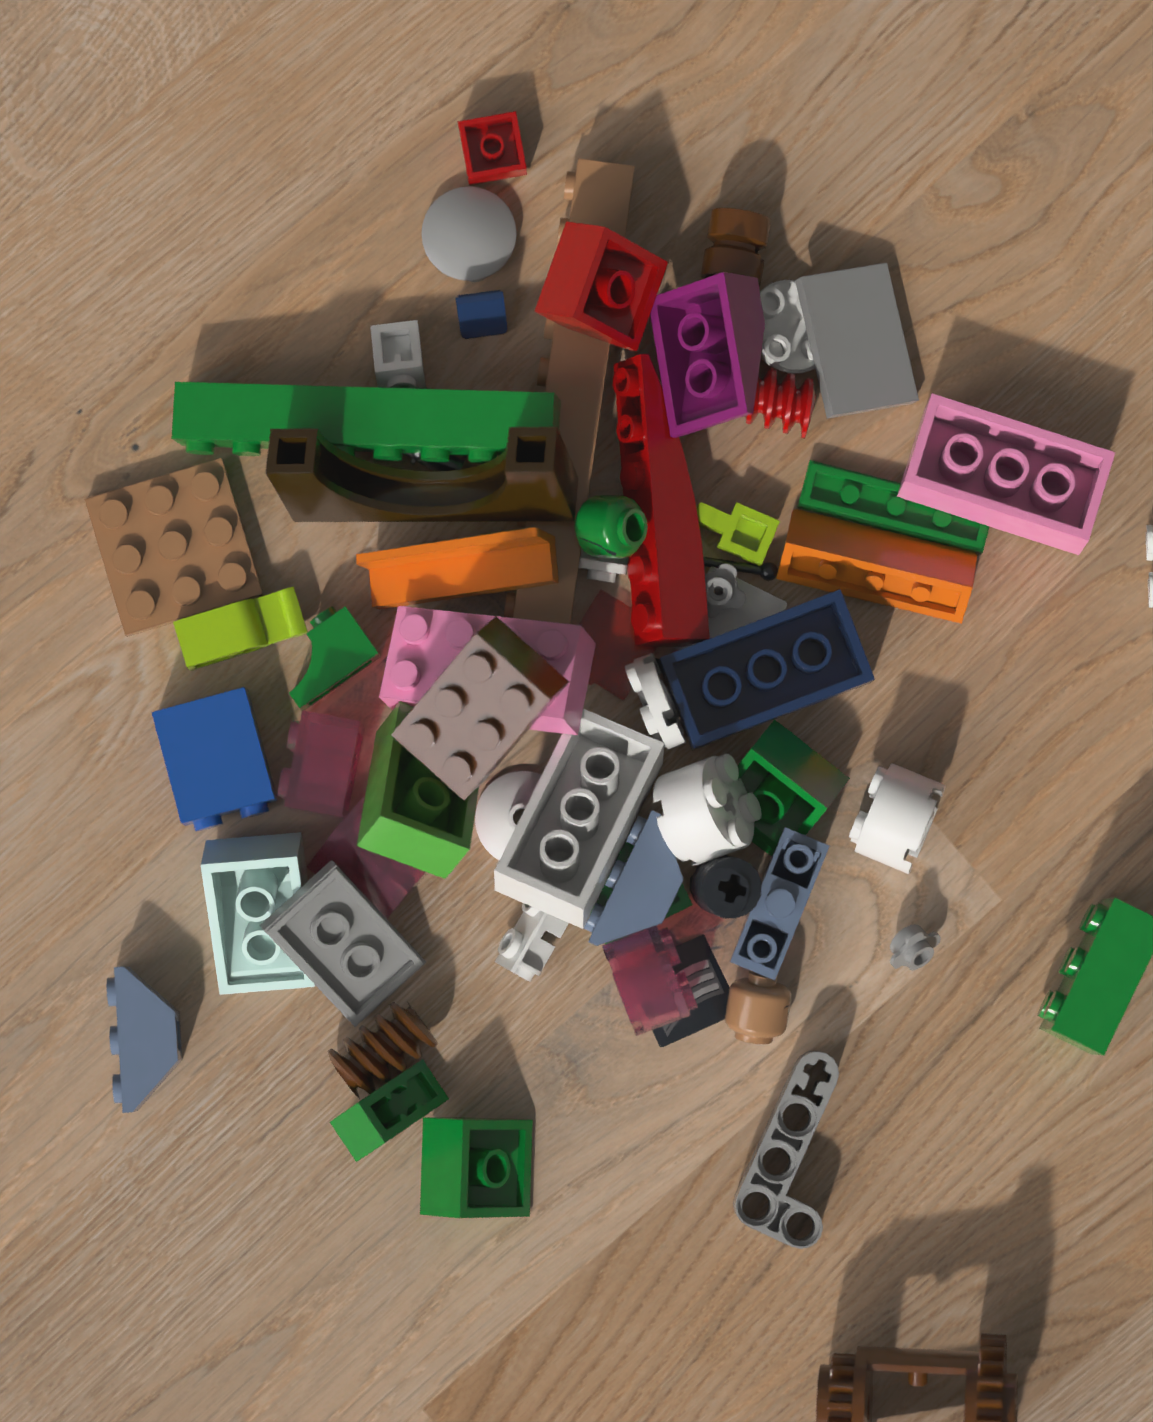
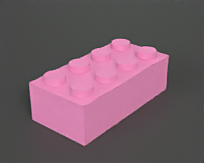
[897,393,1116,555]
[379,606,596,735]

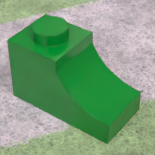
[289,606,380,712]
[330,1059,449,1162]

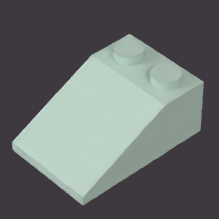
[201,832,315,995]

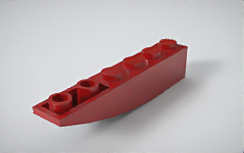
[613,354,710,647]

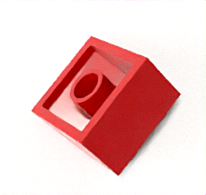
[534,221,668,352]

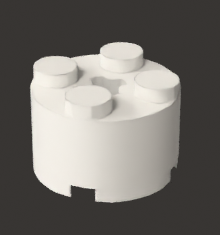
[653,754,762,865]
[849,763,946,874]

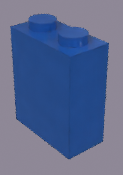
[151,687,278,832]

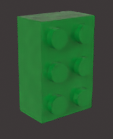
[1037,897,1153,1056]

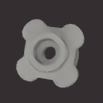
[705,563,746,618]
[890,924,941,971]

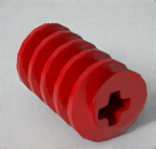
[745,368,817,439]

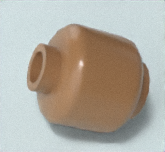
[725,971,791,1044]

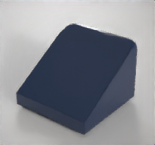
[456,290,508,339]

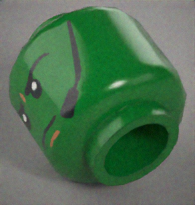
[574,495,648,559]

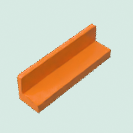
[776,509,977,624]
[356,527,559,610]

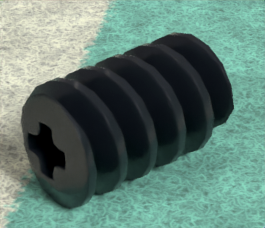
[690,855,762,919]

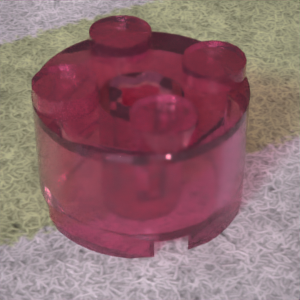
[602,925,698,1036]

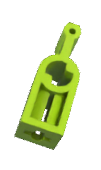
[173,586,308,671]

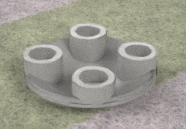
[422,187,516,282]

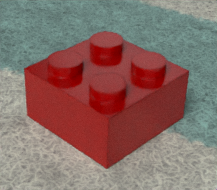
[458,111,527,185]

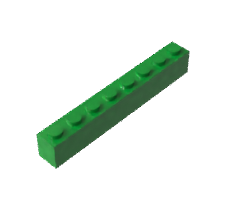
[171,382,561,464]

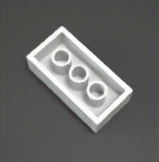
[494,709,664,929]

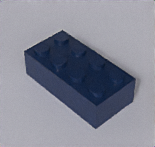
[658,589,875,751]

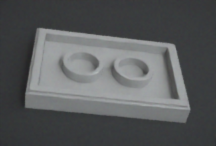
[795,263,919,419]
[260,860,426,1027]

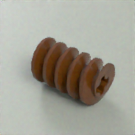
[328,1002,438,1099]

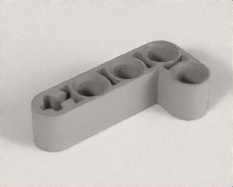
[733,1051,839,1249]

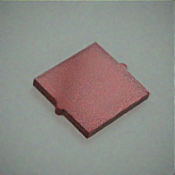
[579,589,657,701]

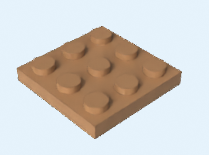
[84,458,264,637]

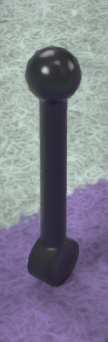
[703,556,778,581]

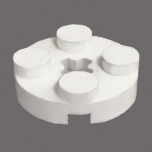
[625,653,686,750]

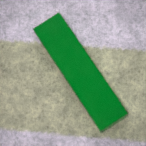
[797,460,989,554]

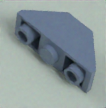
[584,810,683,946]
[730,827,830,980]
[107,967,183,1113]

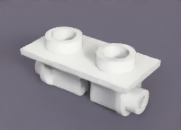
[495,903,569,982]

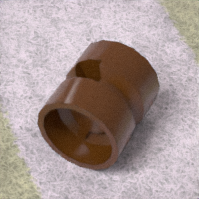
[700,208,771,287]

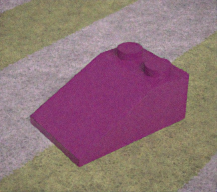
[650,272,765,438]

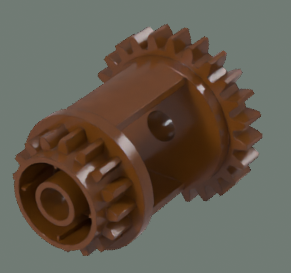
[816,1333,1018,1422]

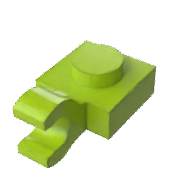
[696,502,780,566]

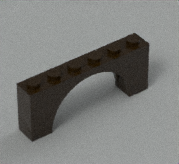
[265,427,578,522]

